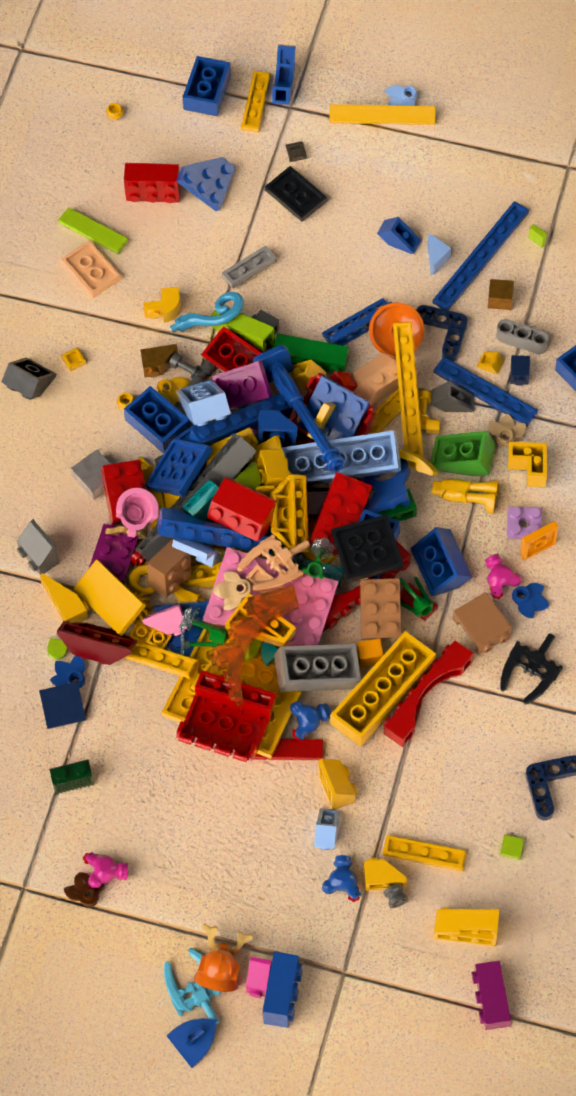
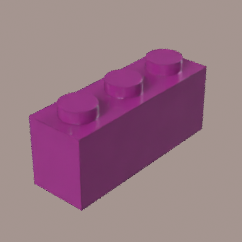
[471,961,511,1030]

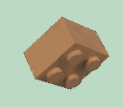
[147,539,192,598]

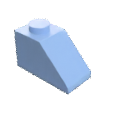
[314,808,340,850]

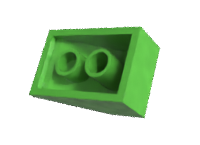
[430,431,496,476]

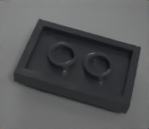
[264,166,327,222]

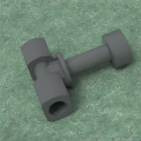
[169,353,216,386]

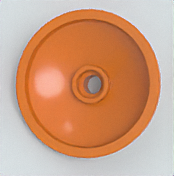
[369,302,424,356]

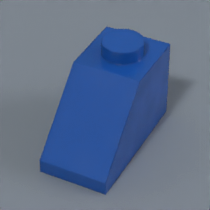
[377,217,421,254]

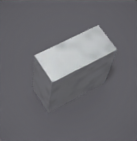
[70,449,110,500]

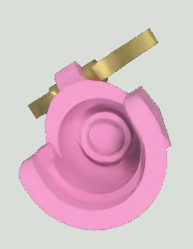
[105,488,159,539]

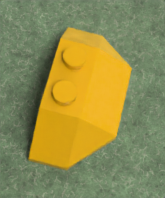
[270,474,308,553]

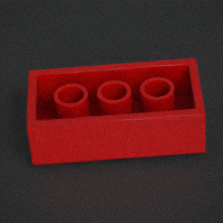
[309,472,372,558]

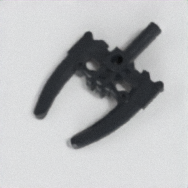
[500,633,563,705]

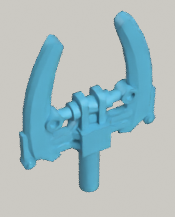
[164,948,221,1025]

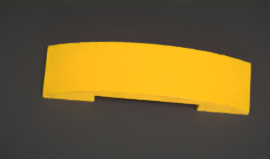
[399,448,439,476]

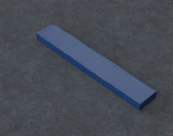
[433,357,538,427]

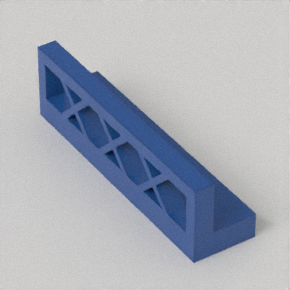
[322,298,392,346]

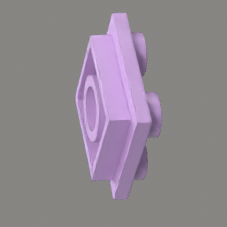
[507,506,542,539]

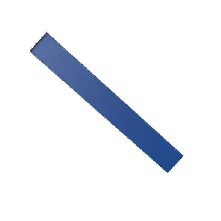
[432,201,529,310]

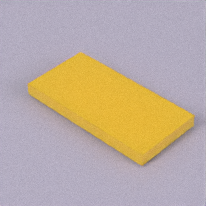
[73,559,146,636]

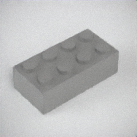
[274,644,361,692]

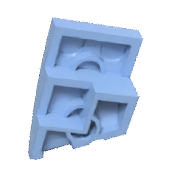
[172,538,222,567]

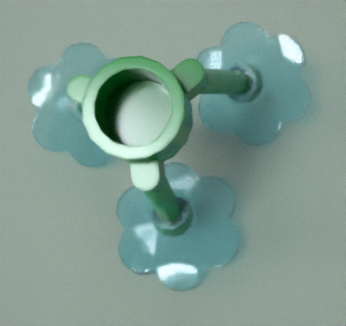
[292,537,341,584]

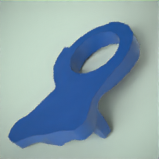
[363,458,411,513]

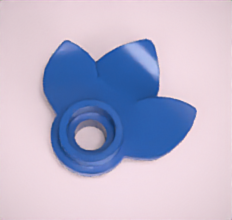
[512,583,549,618]
[50,656,86,689]

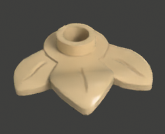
[488,414,526,447]
[213,571,252,610]

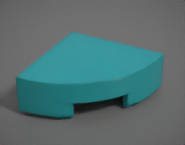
[261,642,278,667]

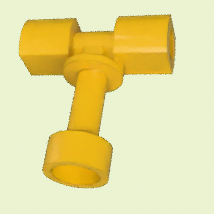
[418,390,440,434]

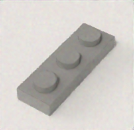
[222,245,277,288]

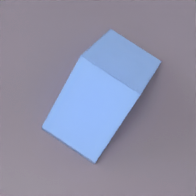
[427,234,451,275]

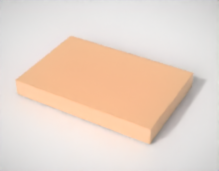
[61,240,122,298]

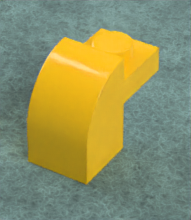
[143,287,181,323]

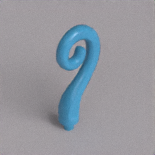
[170,292,244,332]

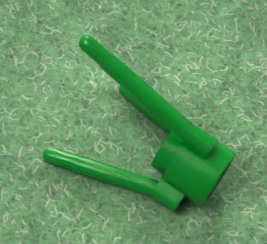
[399,576,433,617]

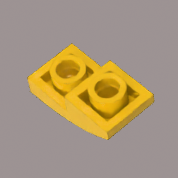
[128,620,172,649]

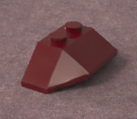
[57,621,137,665]

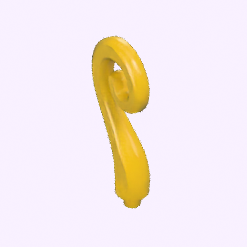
[128,564,206,603]

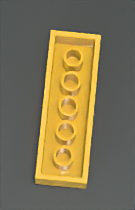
[330,631,436,747]

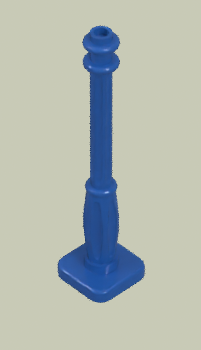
[253,345,344,472]

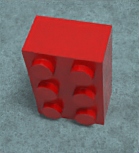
[124,163,181,203]
[101,460,146,525]

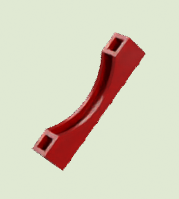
[323,540,411,632]
[383,640,474,747]

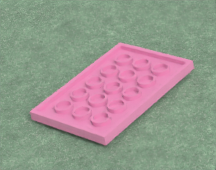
[203,547,338,646]

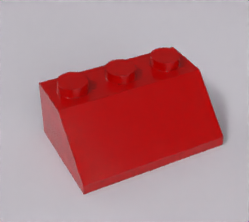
[201,326,261,372]
[207,477,277,542]

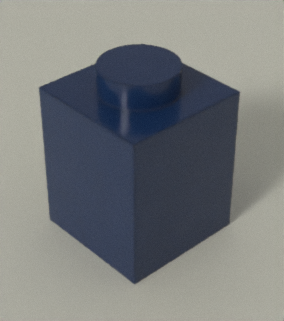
[510,355,530,386]

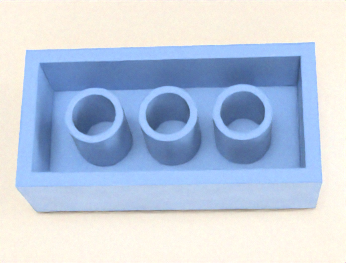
[176,379,231,426]

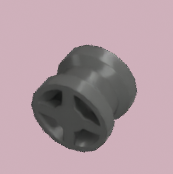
[383,884,408,908]

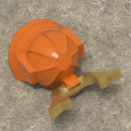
[194,923,253,992]

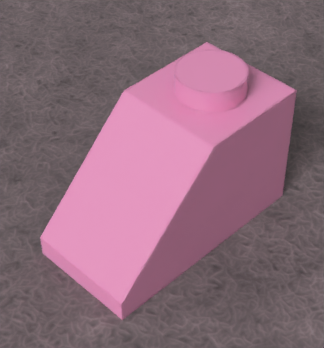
[142,604,188,636]

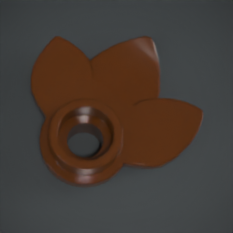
[64,872,105,907]

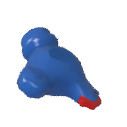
[290,701,331,740]
[322,855,362,902]

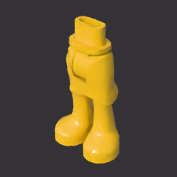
[432,478,500,514]

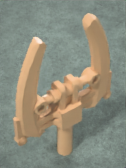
[237,534,310,591]

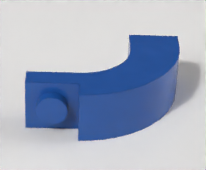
[272,44,296,105]

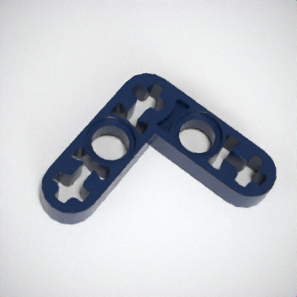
[416,305,467,362]
[525,755,576,821]

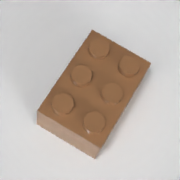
[359,579,401,639]

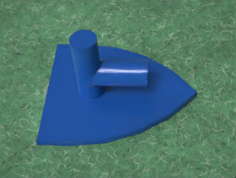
[167,1018,216,1068]

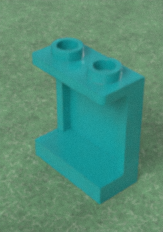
[182,480,221,525]

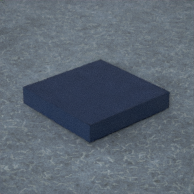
[39,682,86,729]

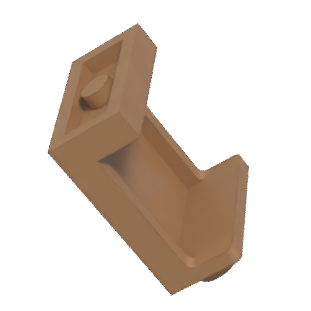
[453,592,512,654]

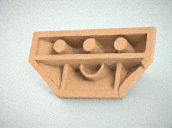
[353,353,420,405]

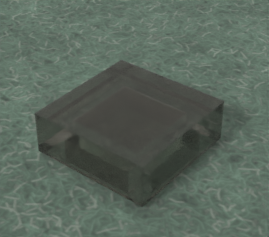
[285,141,307,162]

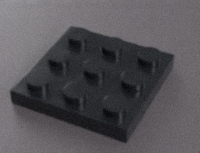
[331,514,404,583]

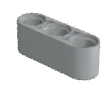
[496,319,549,354]

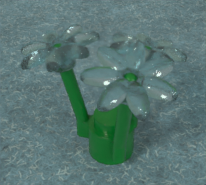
[179,607,227,655]

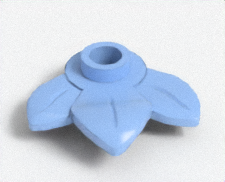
[385,85,417,106]

